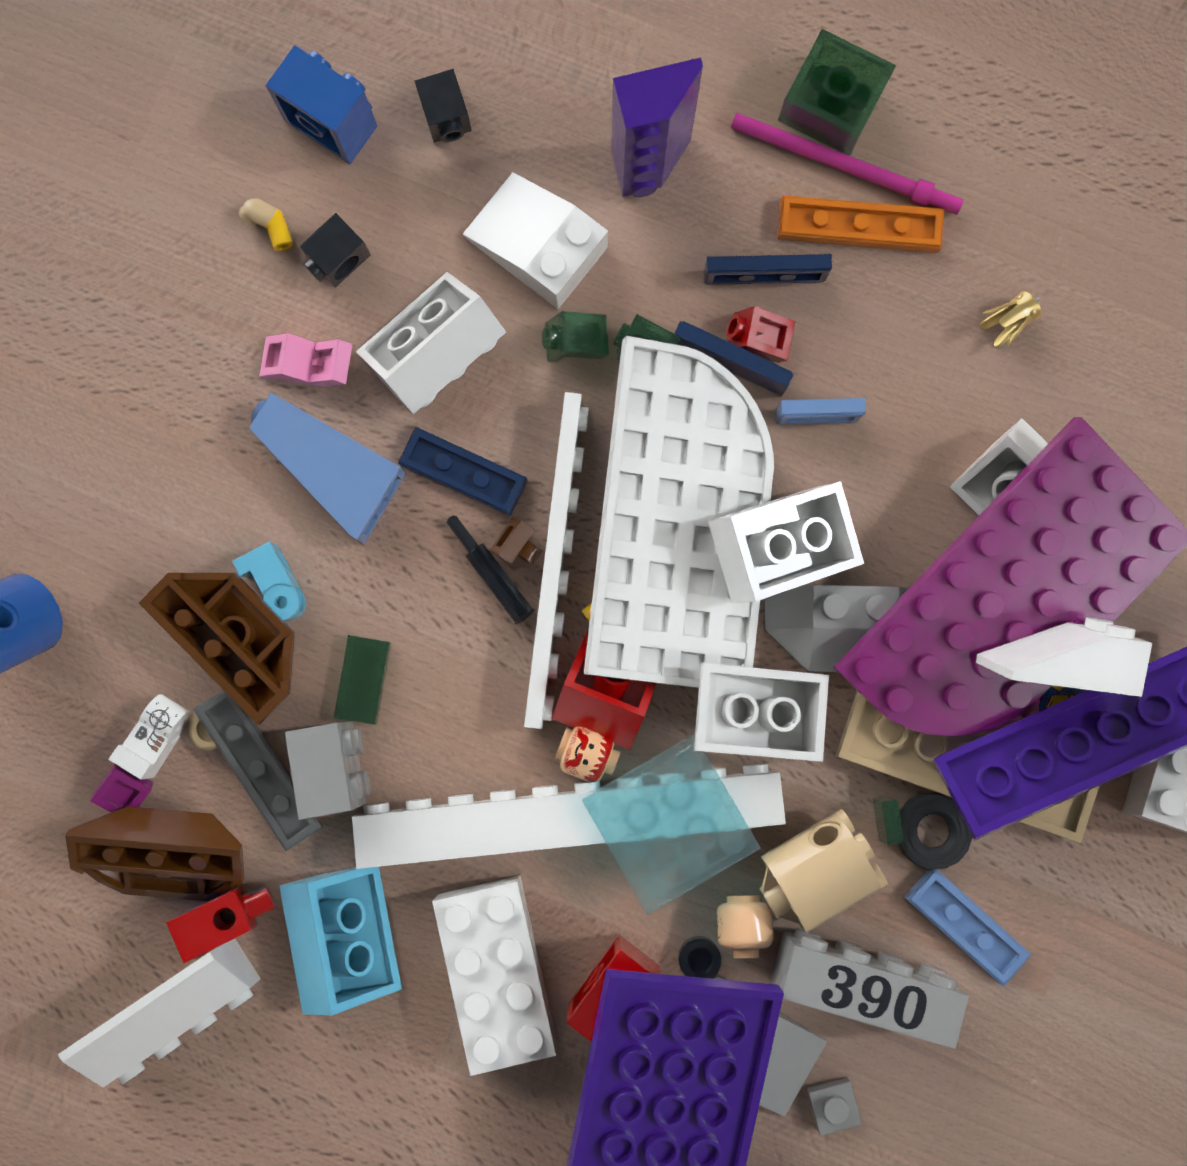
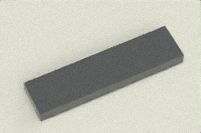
[193,690,323,851]

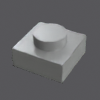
[807,1077,862,1136]

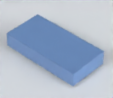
[776,398,866,425]

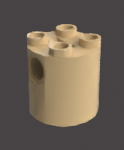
[759,809,888,933]

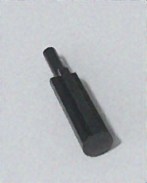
[447,515,535,625]

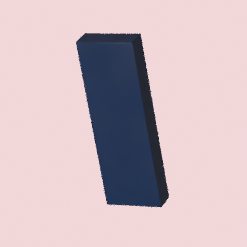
[704,254,832,285]
[672,321,794,396]
[398,426,528,517]

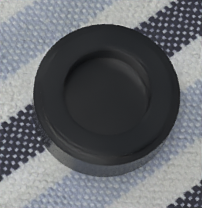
[678,936,721,979]

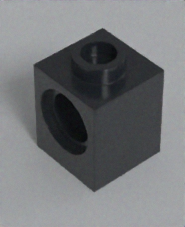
[414,69,472,143]
[300,213,371,288]

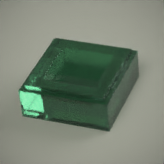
[873,797,904,845]

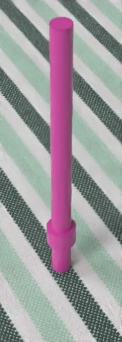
[731,113,964,215]

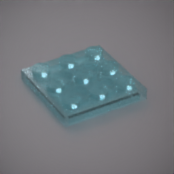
[582,734,761,915]

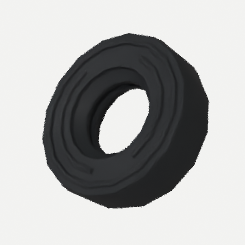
[894,793,973,870]

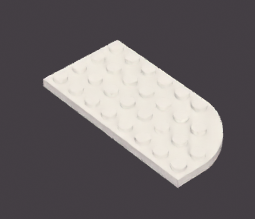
[584,336,774,688]

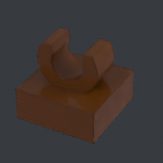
[489,517,542,565]

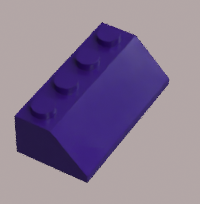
[611,57,703,198]

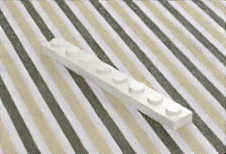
[524,392,589,729]

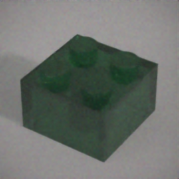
[778,29,896,156]

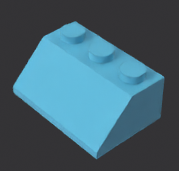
[279,867,402,1016]

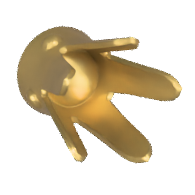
[979,291,1042,348]

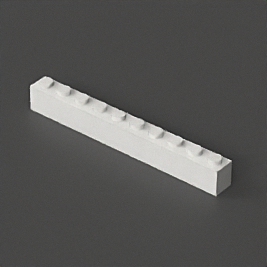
[352,763,786,869]

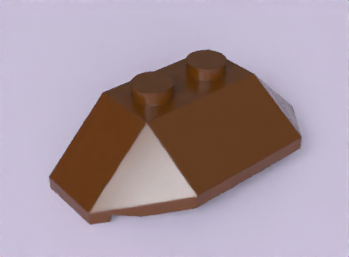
[139,573,295,725]
[65,806,245,901]

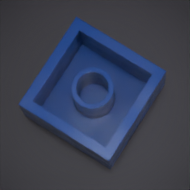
[265,45,377,164]

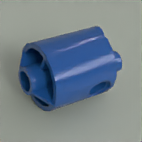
[0,574,63,674]

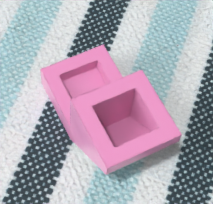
[259,333,352,387]

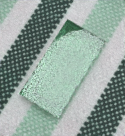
[334,635,391,725]

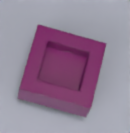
[90,763,153,812]

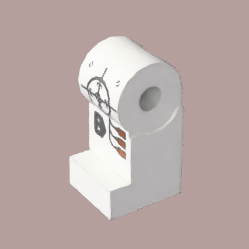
[109,694,191,780]

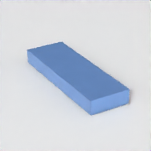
[904,869,1032,987]

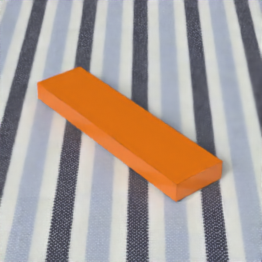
[777,195,944,253]

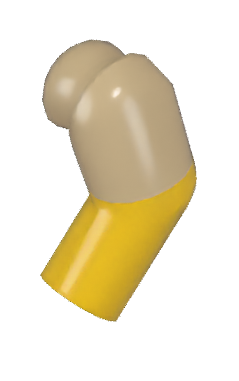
[239,198,293,251]

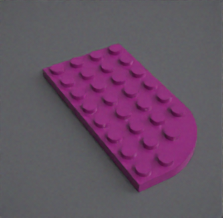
[833,417,1187,736]

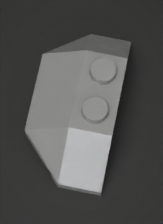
[764,585,909,672]

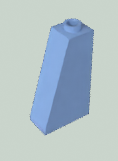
[249,393,406,544]

